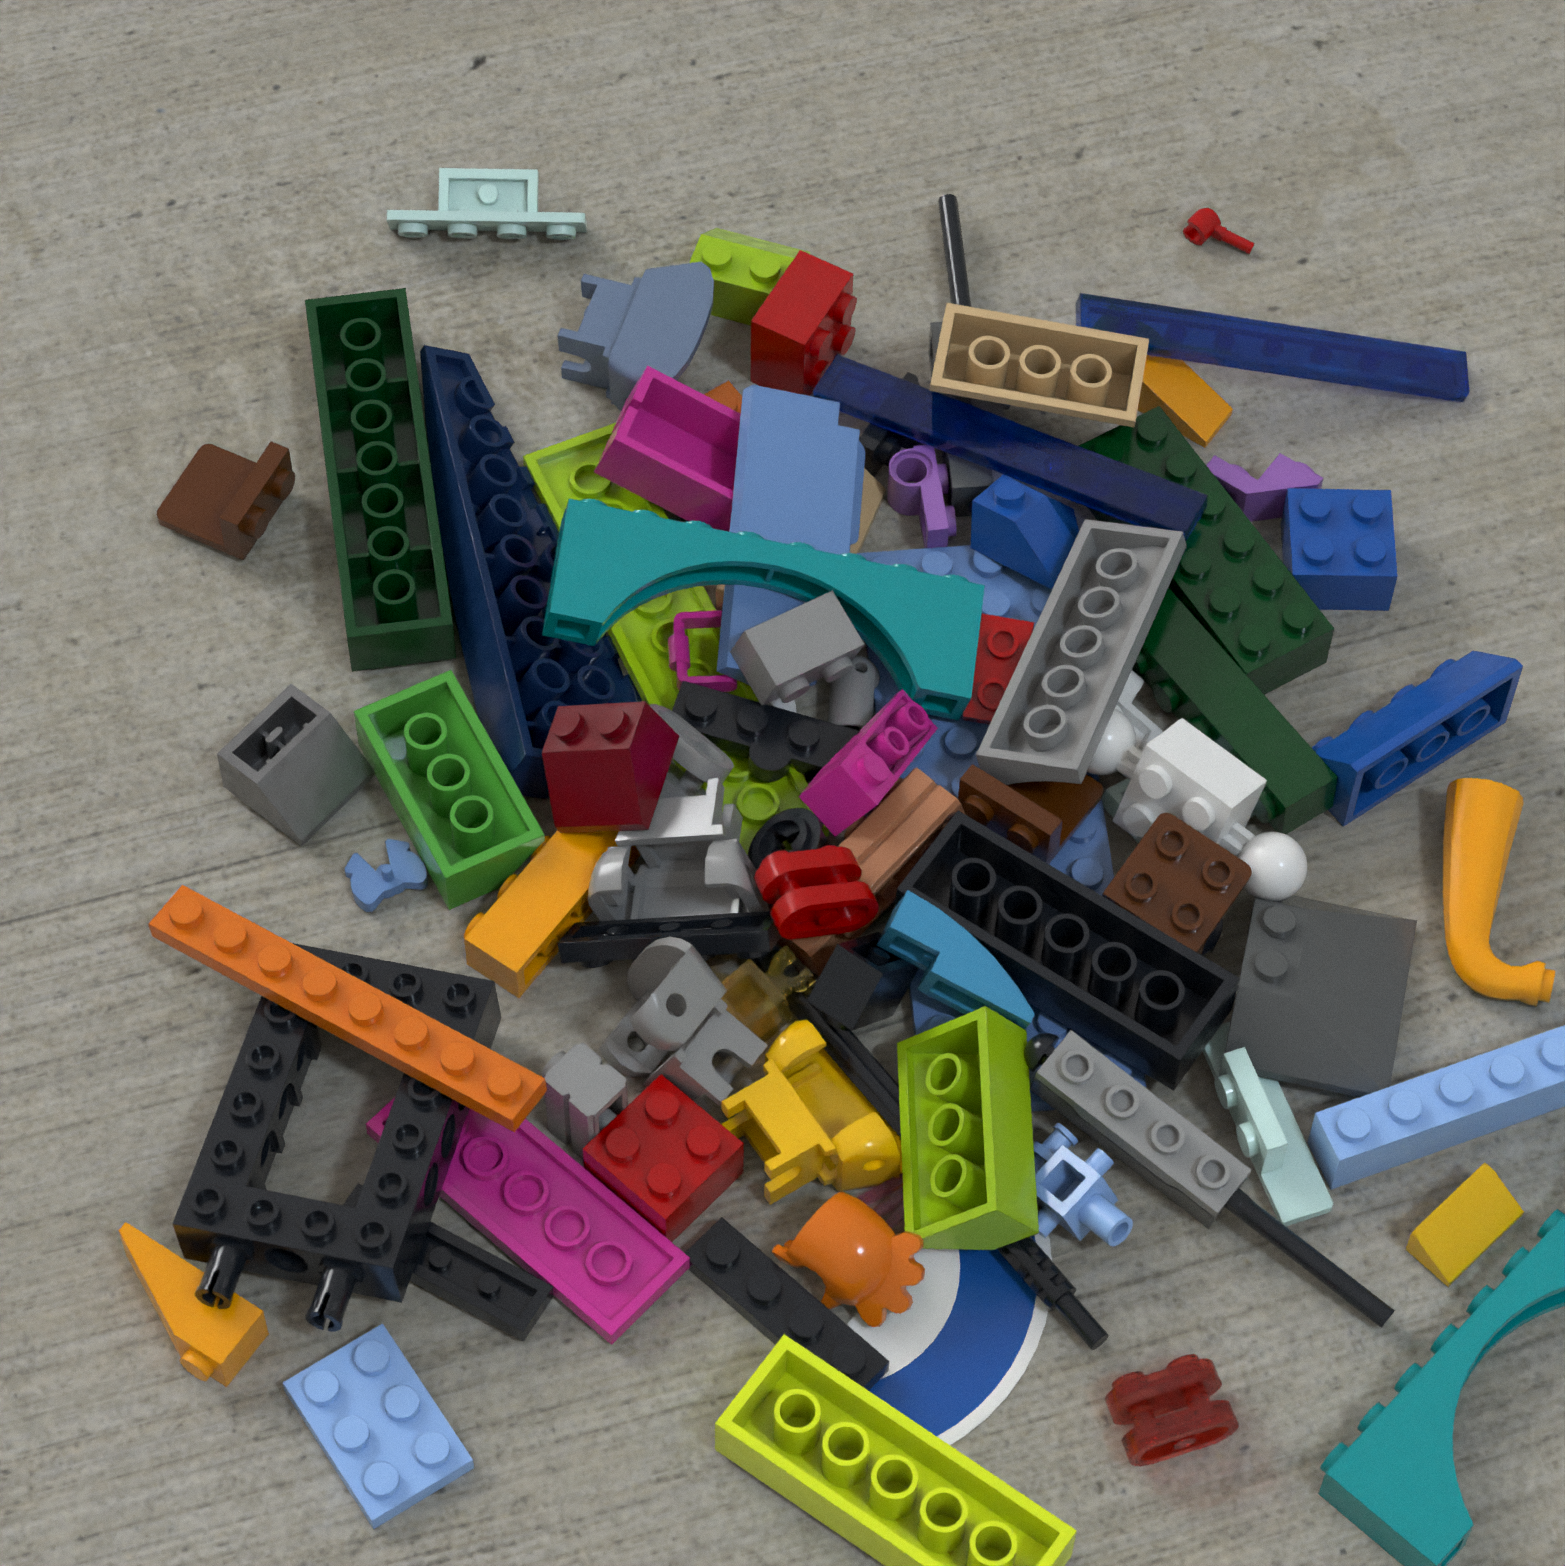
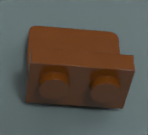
[157,441,295,560]
[958,764,1103,864]
[1102,813,1252,955]

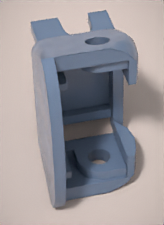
[557,262,714,411]

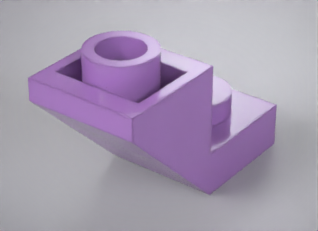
[1206,453,1323,522]

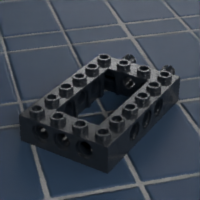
[172,943,502,1332]

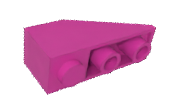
[799,689,938,836]

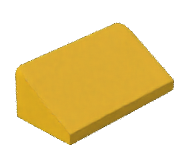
[1405,1163,1524,1287]

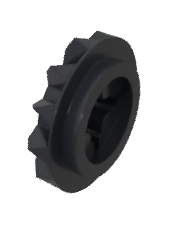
[748,808,828,870]

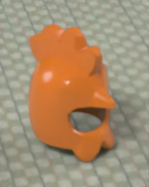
[772,1191,925,1327]

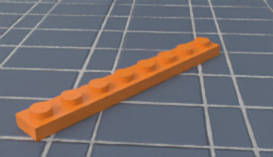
[149,885,547,1133]

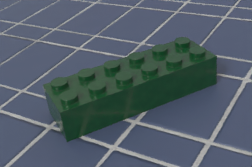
[1069,406,1334,695]

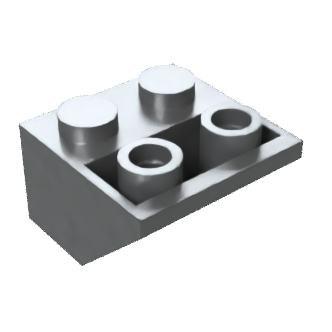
[217,684,375,846]

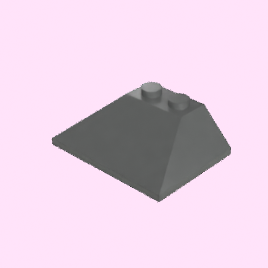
[1224,895,1417,1097]

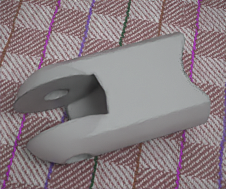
[828,656,880,731]

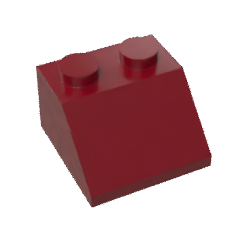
[542,701,680,833]

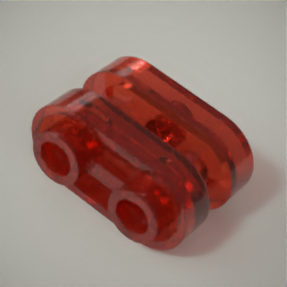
[1105,1354,1239,1466]

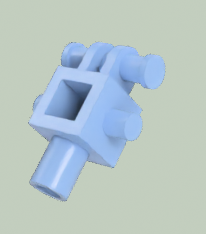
[1033,1122,1133,1246]

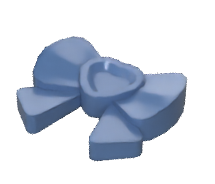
[344,839,428,912]

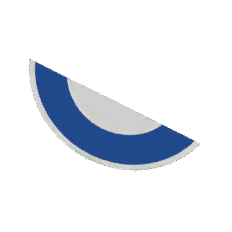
[847,1204,1052,1445]

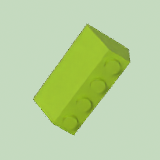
[897,1006,1039,1250]

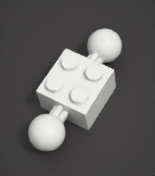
[1087,709,1307,901]

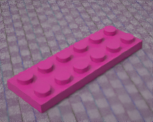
[366,1097,690,1345]

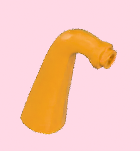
[1443,778,1556,1007]

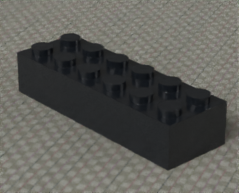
[895,811,1240,1091]

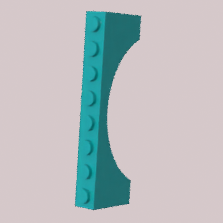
[542,498,985,720]
[1318,1209,1565,1566]

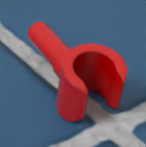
[1183,208,1255,254]

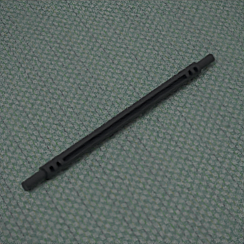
[746,944,1109,1350]

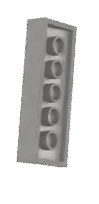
[976,519,1186,785]

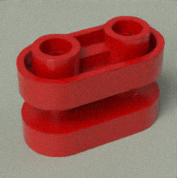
[754,845,879,939]

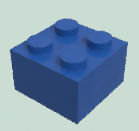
[1280,488,1398,611]

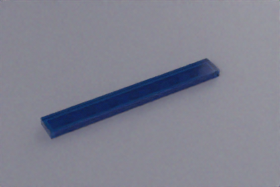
[1075,293,1470,402]
[813,354,1208,542]

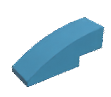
[876,890,1035,1029]

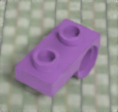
[887,444,957,548]

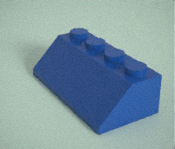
[1312,650,1523,827]

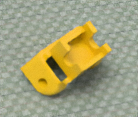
[721,1019,903,1205]

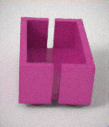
[594,365,741,532]

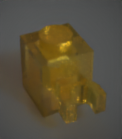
[721,945,816,1042]

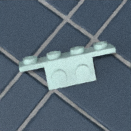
[387,168,587,240]
[1203,1022,1333,1226]

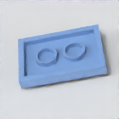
[282,1323,474,1529]

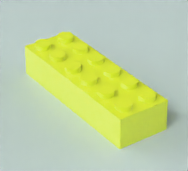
[715,1334,1077,1566]

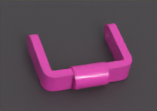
[668,610,737,692]

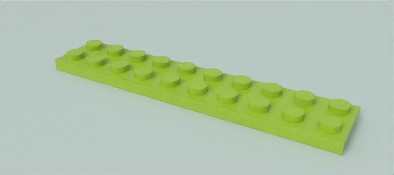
[523,423,829,855]

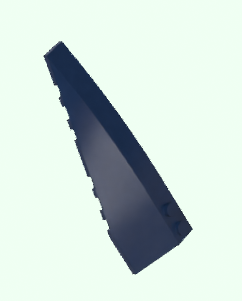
[420,345,642,799]

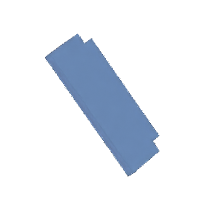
[717,385,865,686]

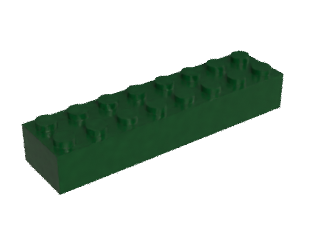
[305,288,456,672]

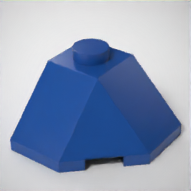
[970,474,1079,590]

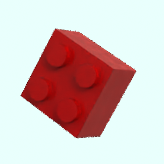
[750,250,857,396]
[583,1074,744,1242]

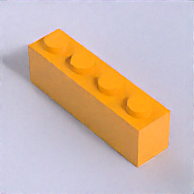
[463,830,641,998]

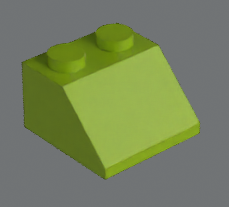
[689,228,810,326]

